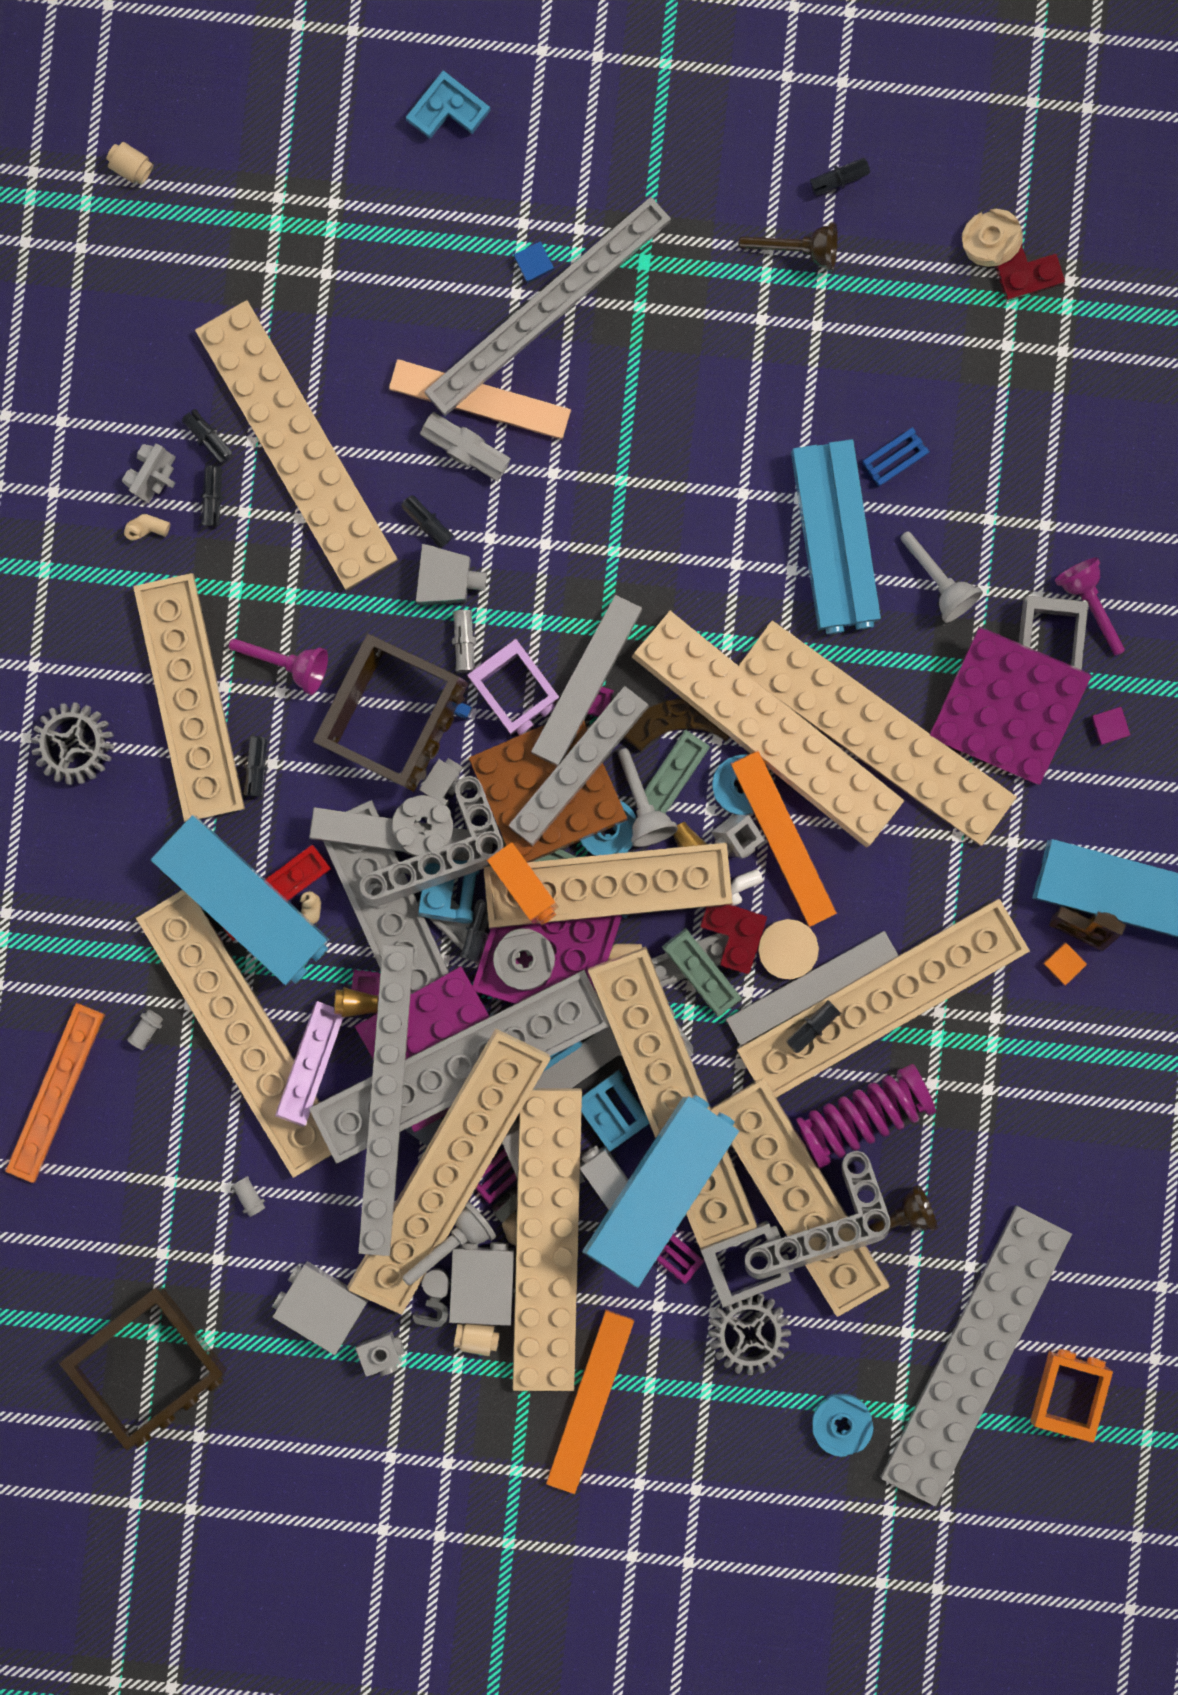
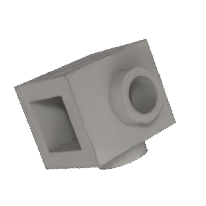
[711,814,765,858]
[356,1331,405,1377]

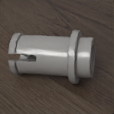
[127,1009,163,1050]
[231,1176,265,1217]

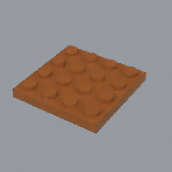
[469,721,628,863]

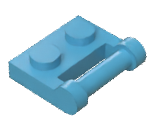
[418,860,480,924]
[581,1070,649,1152]

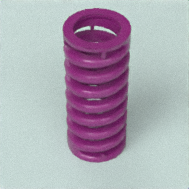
[796,1063,937,1169]

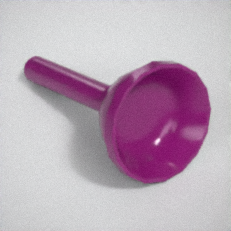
[1055,557,1125,655]
[229,639,328,695]

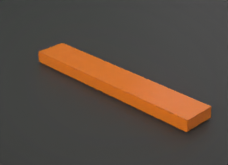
[730,750,837,927]
[5,1003,106,1183]
[546,1310,634,1494]

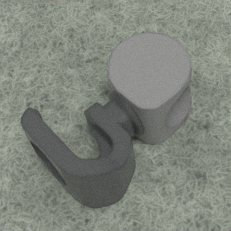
[413,1268,450,1327]

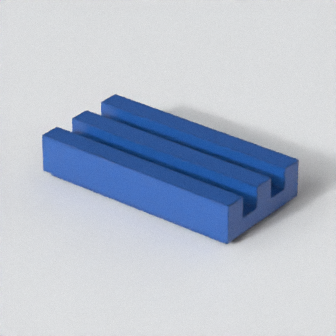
[862,427,929,487]

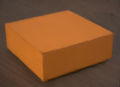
[1043,943,1087,985]

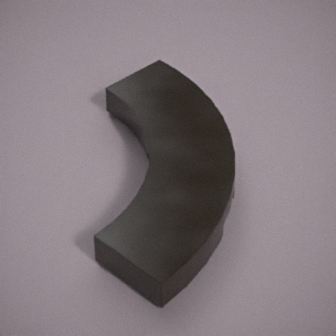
[623,698,729,751]

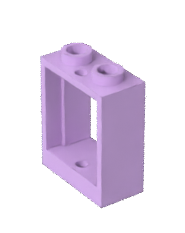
[467,639,560,736]

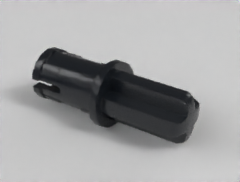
[809,158,870,197]
[182,409,232,464]
[200,465,224,527]
[401,495,454,549]
[243,736,268,797]
[460,900,489,962]
[786,1000,841,1053]

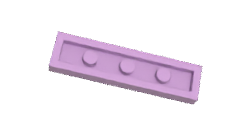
[275,1001,343,1127]

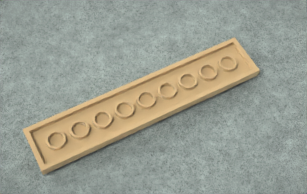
[195,300,398,590]
[632,611,904,848]
[738,620,1017,846]
[136,890,332,1178]
[736,899,1030,1097]
[588,947,757,1248]
[348,1029,551,1314]
[512,1088,582,1391]

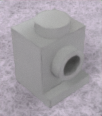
[419,758,463,806]

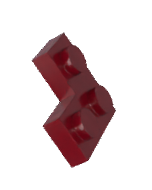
[995,244,1065,302]
[700,905,767,974]

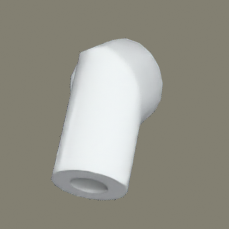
[731,869,763,906]

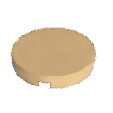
[962,209,1023,267]
[758,919,819,980]

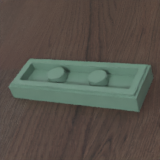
[635,730,711,814]
[662,928,742,1017]

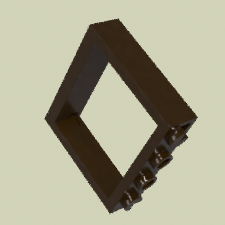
[313,633,469,792]
[59,1284,227,1451]

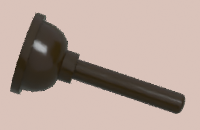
[738,222,838,272]
[868,1184,938,1232]

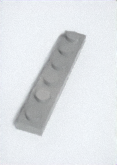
[509,686,649,846]

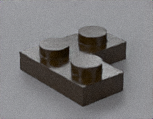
[1049,907,1126,951]

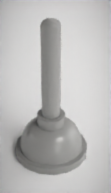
[900,531,983,623]
[617,748,678,847]
[403,1202,496,1286]

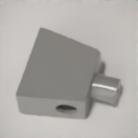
[416,544,487,605]

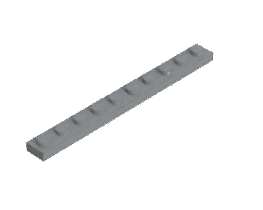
[424,197,671,416]
[359,945,414,1256]

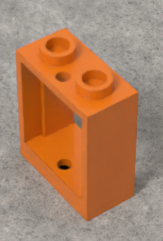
[487,842,559,925]
[1030,1348,1113,1443]

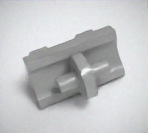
[122,444,176,503]

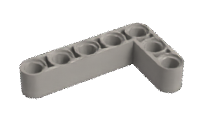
[359,776,503,906]
[745,1151,890,1279]

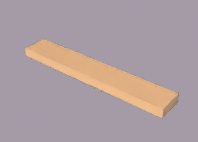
[389,359,571,440]

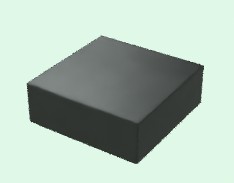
[492,1187,517,1223]

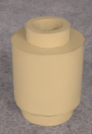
[106,142,154,185]
[454,1323,500,1356]

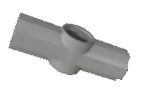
[420,412,511,482]

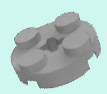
[391,795,453,857]
[493,929,555,991]

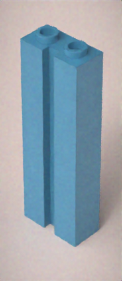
[791,439,881,635]
[151,815,330,985]
[1032,839,1178,938]
[582,1095,739,1288]

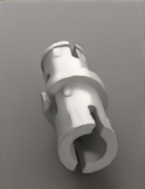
[452,610,476,673]

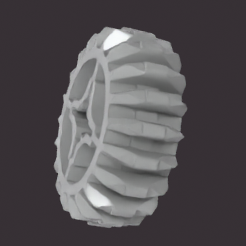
[31,703,114,785]
[708,1293,791,1375]

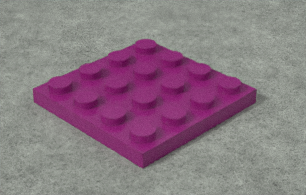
[929,626,1092,785]
[473,915,622,1004]
[355,966,490,1133]

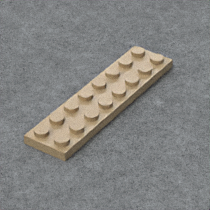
[133,573,245,822]
[484,843,733,928]
[711,1078,889,1317]

